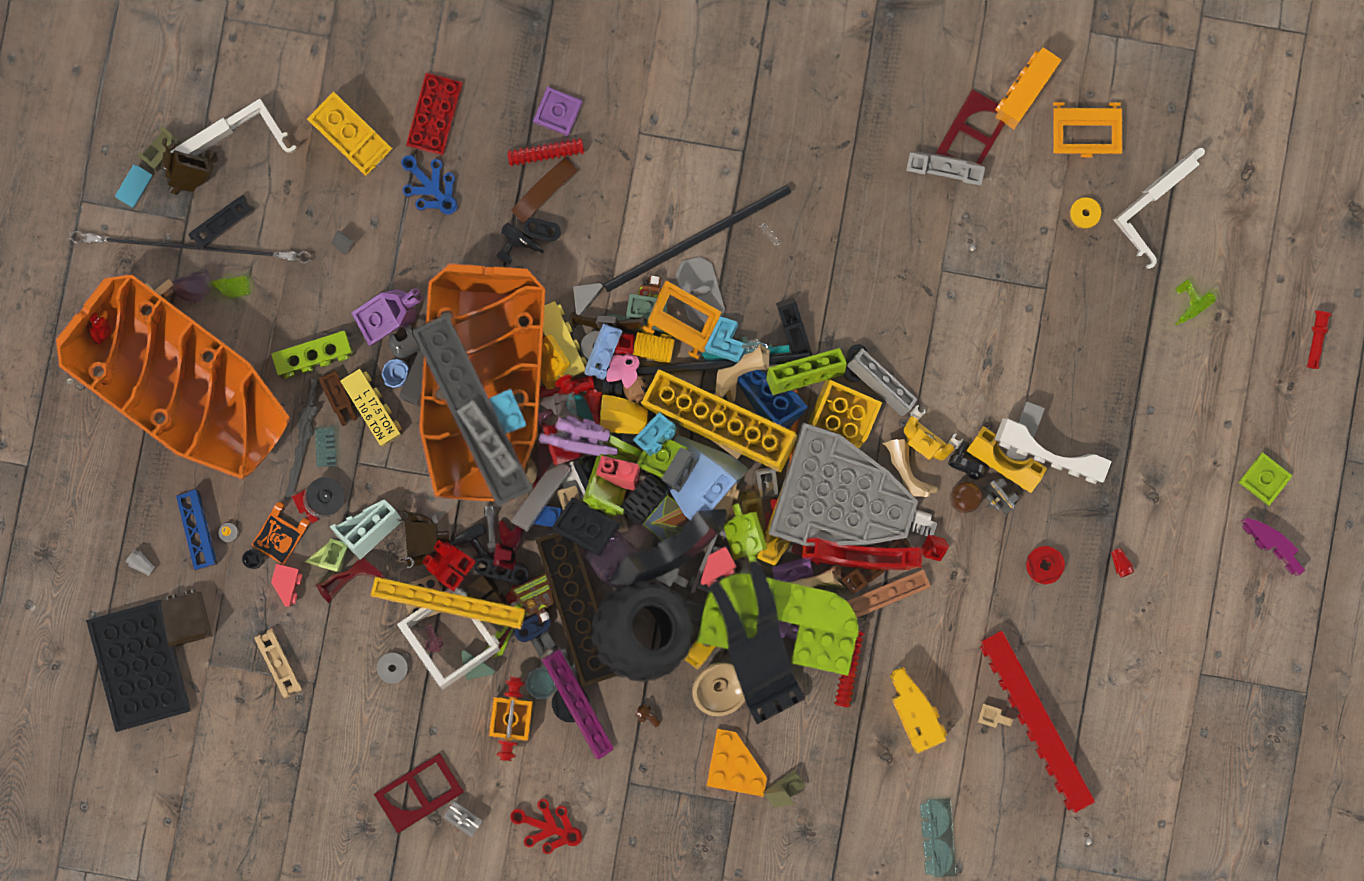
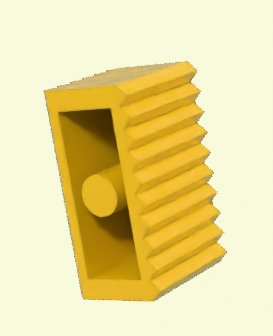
[633,332,675,364]

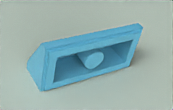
[115,164,153,208]

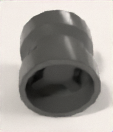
[530,630,556,656]

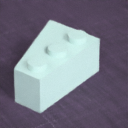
[330,499,401,559]

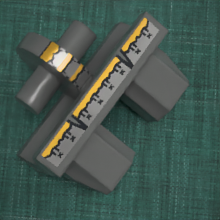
[983,478,1019,515]

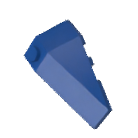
[737,370,808,429]

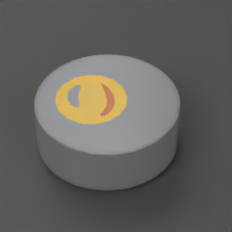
[218,523,239,542]

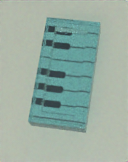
[315,428,336,467]

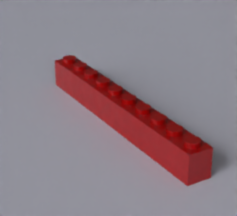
[979,631,1095,813]

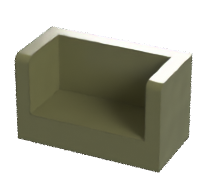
[137,126,182,172]

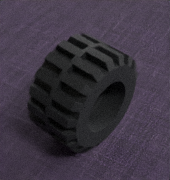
[621,474,669,525]

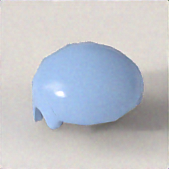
[381,359,410,388]

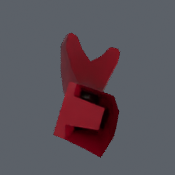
[493,520,524,570]
[315,557,386,603]

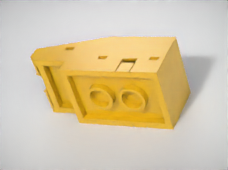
[307,91,392,176]
[890,667,947,753]

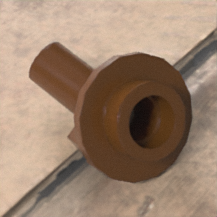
[635,704,661,727]

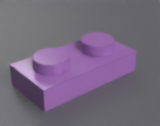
[772,558,813,582]

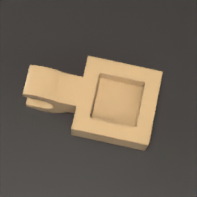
[977,704,1013,728]

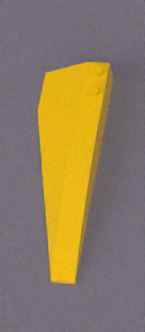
[757,380,882,566]

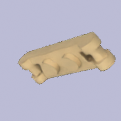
[254,628,302,699]

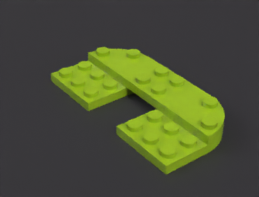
[697,574,858,675]

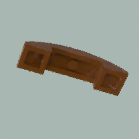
[511,158,579,224]
[841,538,912,595]

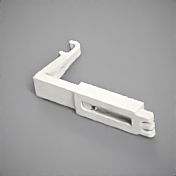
[171,99,297,156]
[1113,148,1205,268]

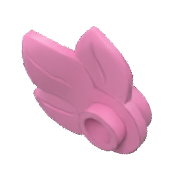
[606,354,639,389]

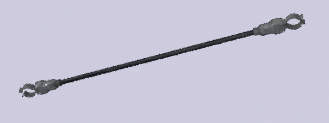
[69,231,312,263]

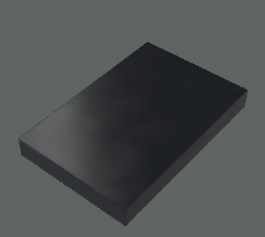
[551,497,620,557]

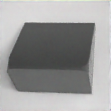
[332,231,355,255]

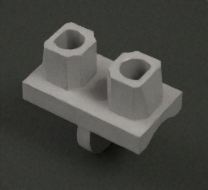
[443,801,483,837]

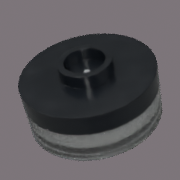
[303,477,345,518]

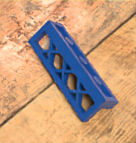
[176,489,217,570]

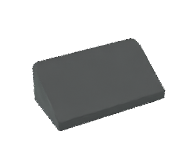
[662,448,698,492]

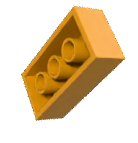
[996,47,1061,129]

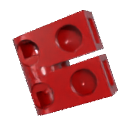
[423,540,476,591]

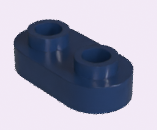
[515,614,551,642]

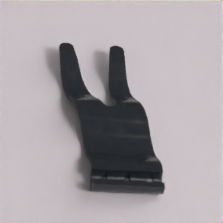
[710,561,805,725]

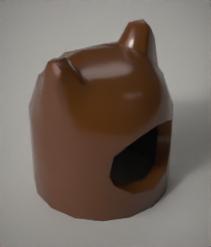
[950,482,983,513]

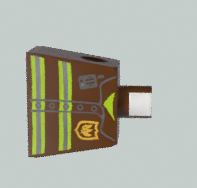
[510,573,554,622]

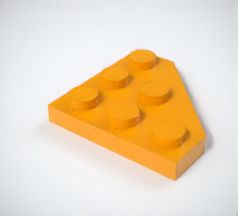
[706,729,767,797]

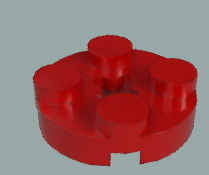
[1026,546,1065,584]

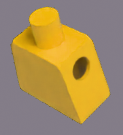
[684,640,716,670]

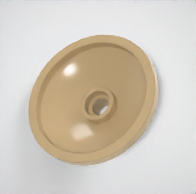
[692,662,745,716]

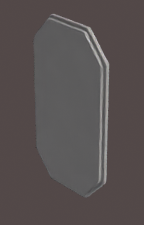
[675,256,725,328]

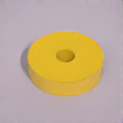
[1070,197,1101,229]

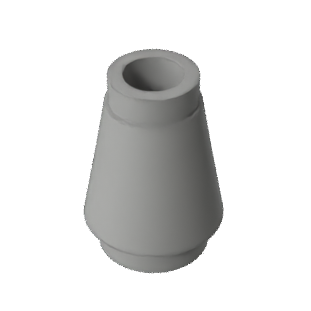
[125,549,155,576]

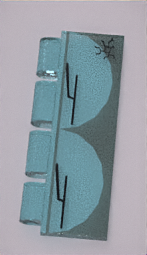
[920,798,957,878]

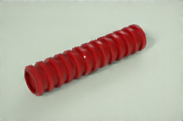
[507,137,584,167]
[834,631,865,708]

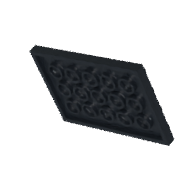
[86,600,191,732]

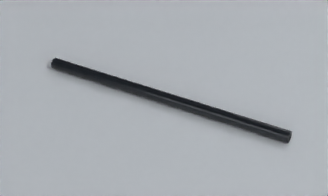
[603,185,792,292]
[607,352,809,376]

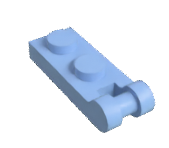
[585,324,622,380]

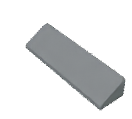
[847,348,918,416]
[511,462,571,532]

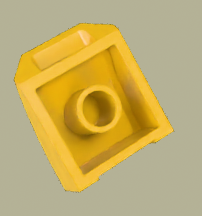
[600,395,648,434]

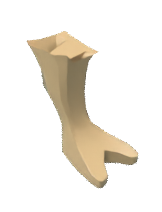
[716,343,770,402]
[883,439,938,497]
[790,565,847,589]

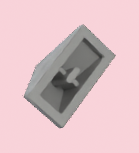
[573,283,603,316]
[755,468,779,501]

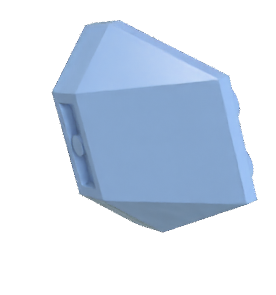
[664,435,749,520]

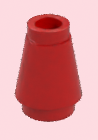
[1111,548,1134,578]

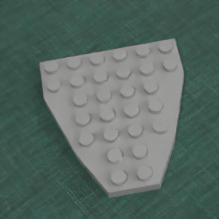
[768,423,918,546]

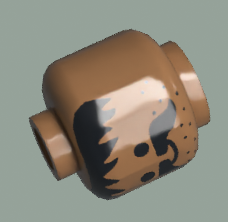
[622,376,649,404]

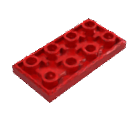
[406,73,463,156]

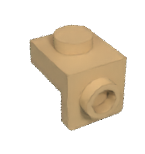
[145,279,177,299]

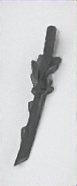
[284,379,319,500]

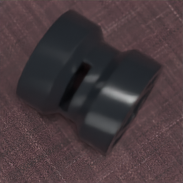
[602,377,623,397]
[242,550,264,569]

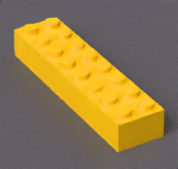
[641,369,798,473]

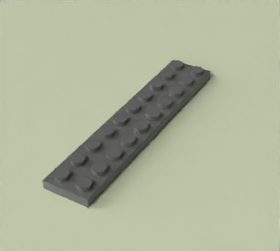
[412,314,533,507]

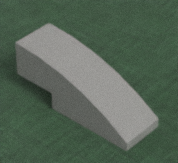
[1006,402,1045,461]

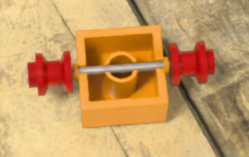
[489,677,534,761]

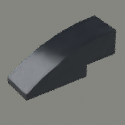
[776,297,813,356]

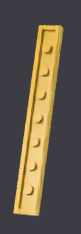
[371,577,526,629]

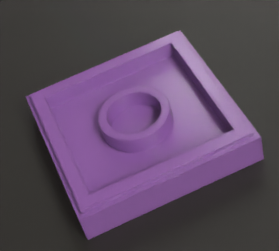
[533,87,583,136]

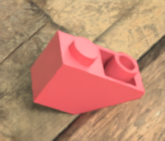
[596,456,641,490]
[701,546,737,587]
[271,564,303,607]

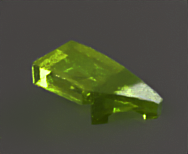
[210,276,251,298]

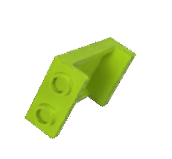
[583,435,643,517]

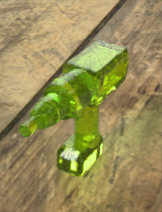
[1175,279,1216,326]

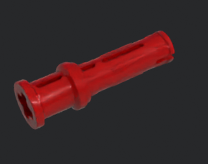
[1306,310,1332,370]
[539,376,595,399]

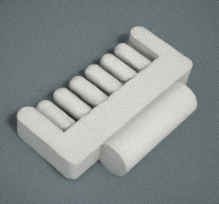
[910,509,937,536]

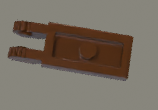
[318,370,357,426]

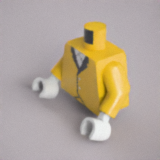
[904,405,963,461]

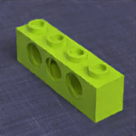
[271,331,353,379]
[766,348,847,395]

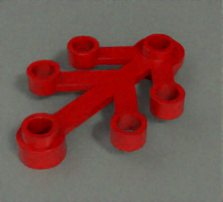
[510,799,582,854]

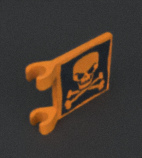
[251,502,310,565]

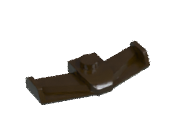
[569,312,647,333]

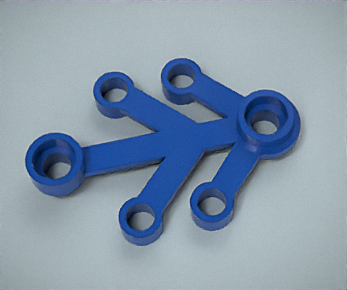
[401,155,458,215]

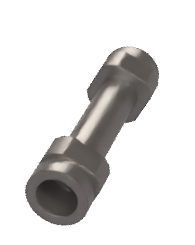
[484,506,498,553]

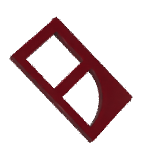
[935,90,1005,165]
[374,753,464,833]

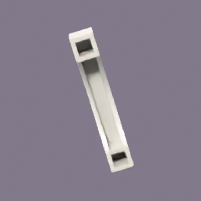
[994,419,1112,484]

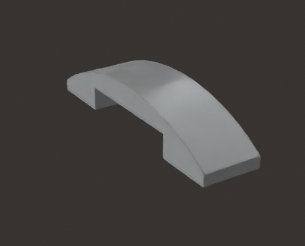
[906,152,985,186]

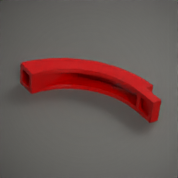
[802,538,923,570]

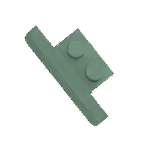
[608,294,673,337]

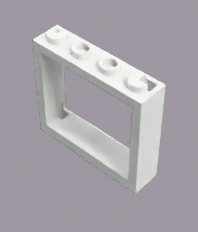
[397,588,500,690]

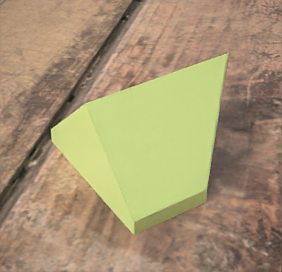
[304,538,348,572]

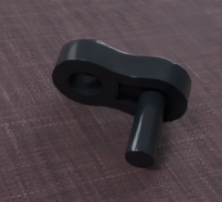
[948,441,986,480]

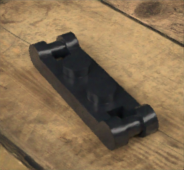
[188,195,255,250]

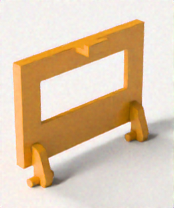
[1053,102,1122,158]
[643,281,721,359]

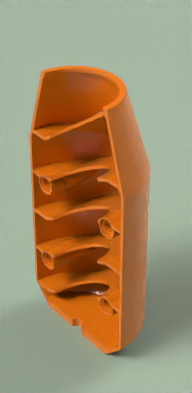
[419,264,545,502]
[56,275,290,479]

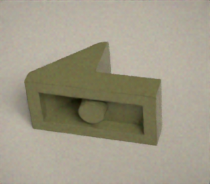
[763,770,806,807]

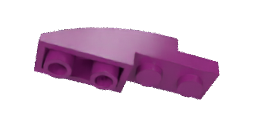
[1241,518,1306,576]

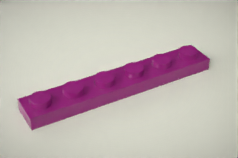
[541,649,614,759]

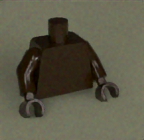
[162,138,219,195]
[397,510,450,570]

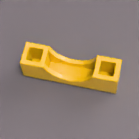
[967,426,1047,493]

